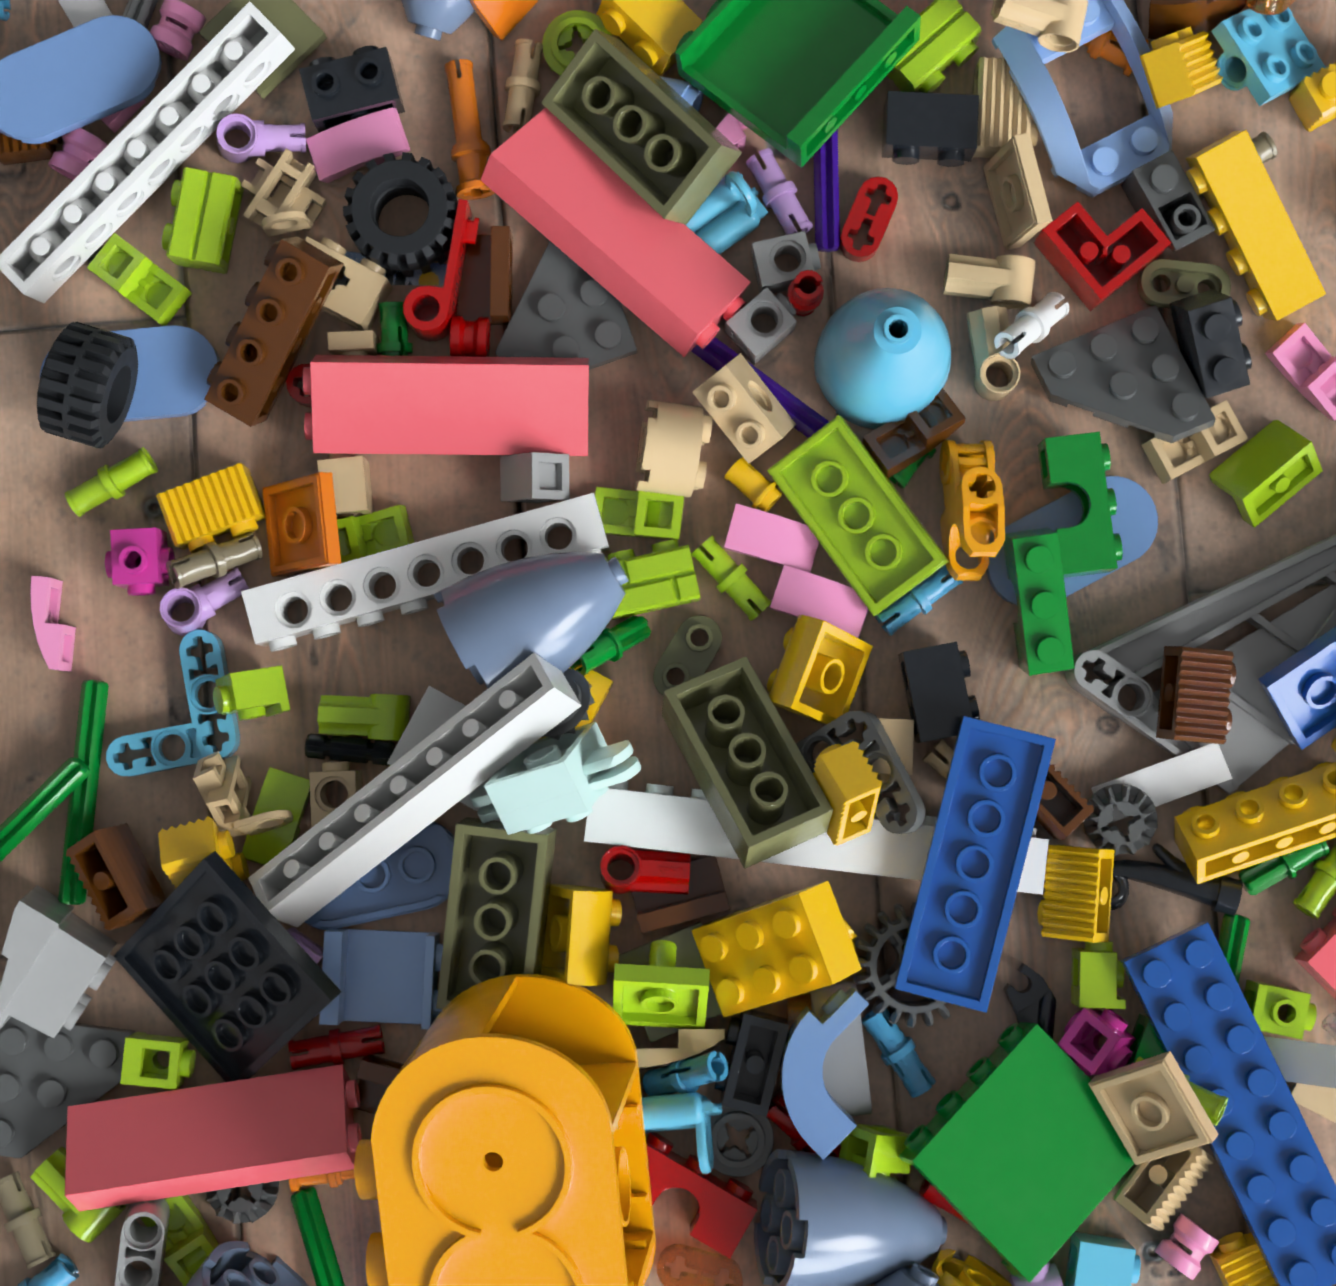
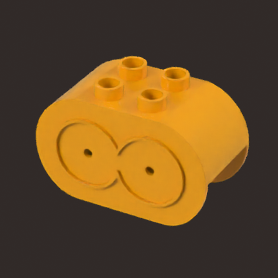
[354,974,656,1286]

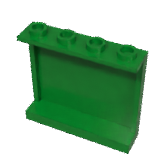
[675,0,921,168]
[898,1022,1134,1283]

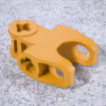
[939,440,1005,581]

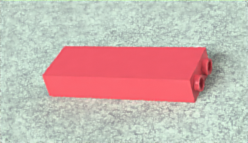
[481,107,751,357]
[303,355,589,456]
[65,1064,362,1212]

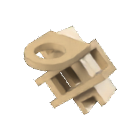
[241,148,327,237]
[193,751,293,837]

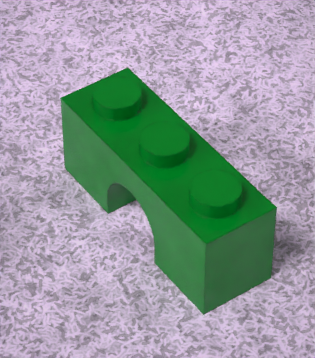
[1037,432,1123,578]
[1004,527,1075,676]

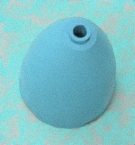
[814,288,951,429]

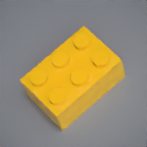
[691,881,862,1018]

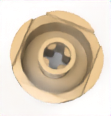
[635,400,713,497]

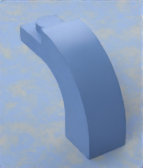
[780,986,869,1160]

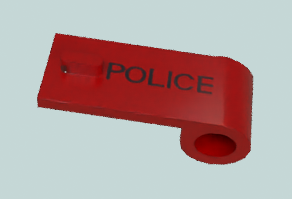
[403,199,480,342]

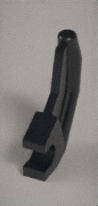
[1004,963,1056,1040]

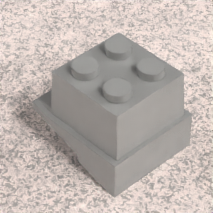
[0,885,117,1038]

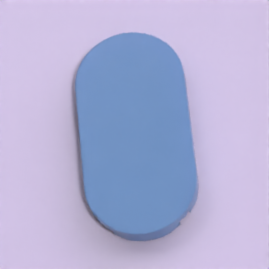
[0,15,162,144]
[40,325,220,422]
[986,476,1158,605]
[305,822,454,930]

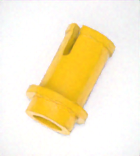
[724,457,783,512]

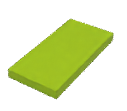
[767,415,949,616]

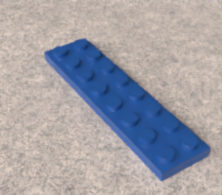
[1120,921,1336,1286]

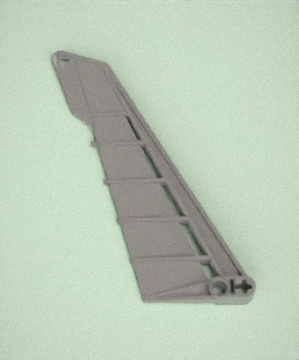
[1065,534,1336,794]

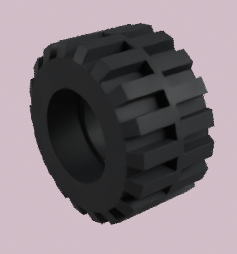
[343,152,458,277]
[37,322,138,449]

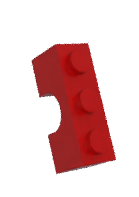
[646,1132,758,1259]

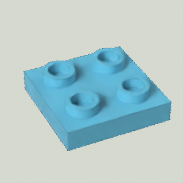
[1211,0,1326,106]

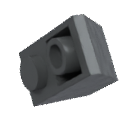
[1121,150,1216,252]

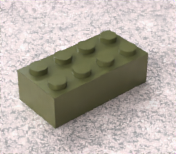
[541,29,742,224]
[662,657,833,869]
[436,817,557,1009]

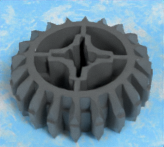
[853,902,961,1028]

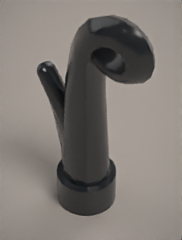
[1111,843,1243,915]

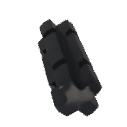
[305,733,395,766]

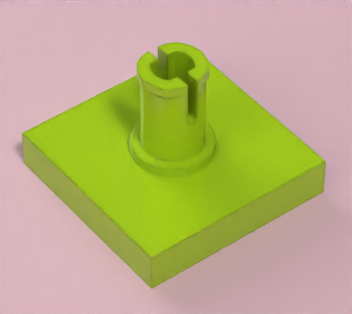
[613,940,710,1029]

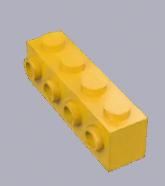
[1185,130,1326,321]
[1174,762,1336,884]

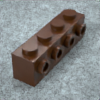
[204,236,344,427]

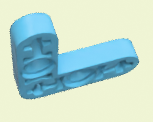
[106,630,240,776]

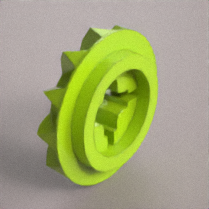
[542,10,612,76]

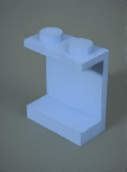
[319,928,443,1029]

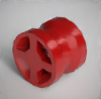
[450,315,490,357]

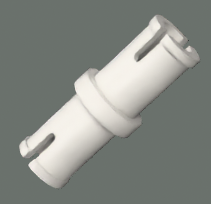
[994,292,1069,359]

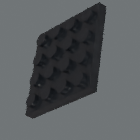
[114,851,341,1082]

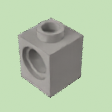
[750,231,821,294]
[725,287,797,365]
[500,452,570,503]

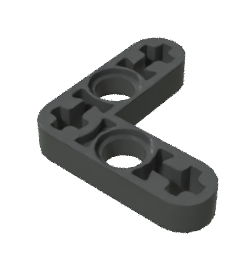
[796,710,926,834]

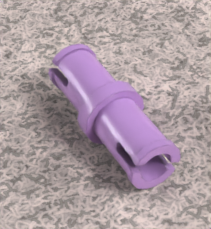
[746,148,813,235]

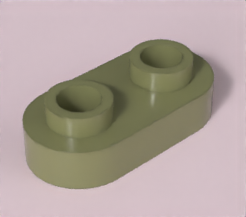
[1137,259,1231,309]
[653,615,722,695]

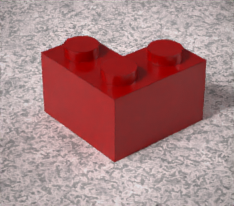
[1034,201,1171,312]

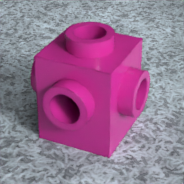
[105,527,175,596]
[1057,1008,1136,1076]

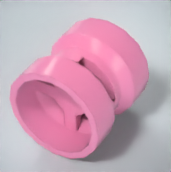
[150,0,206,61]
[48,128,108,180]
[1154,1213,1220,1280]

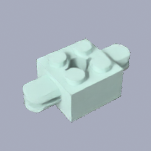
[469,722,641,835]

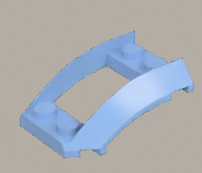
[991,0,1173,198]

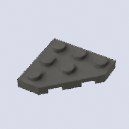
[495,241,637,370]
[1031,305,1216,443]
[0,1017,136,1158]

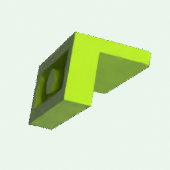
[1209,420,1323,528]

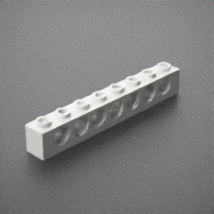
[0,1,295,303]
[241,493,610,652]

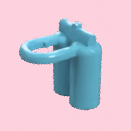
[685,171,769,255]
[642,1092,723,1174]

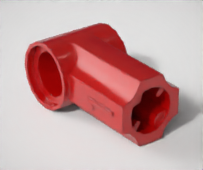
[600,845,691,895]

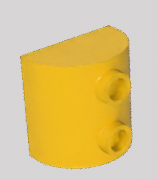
[767,615,873,725]
[541,884,622,986]

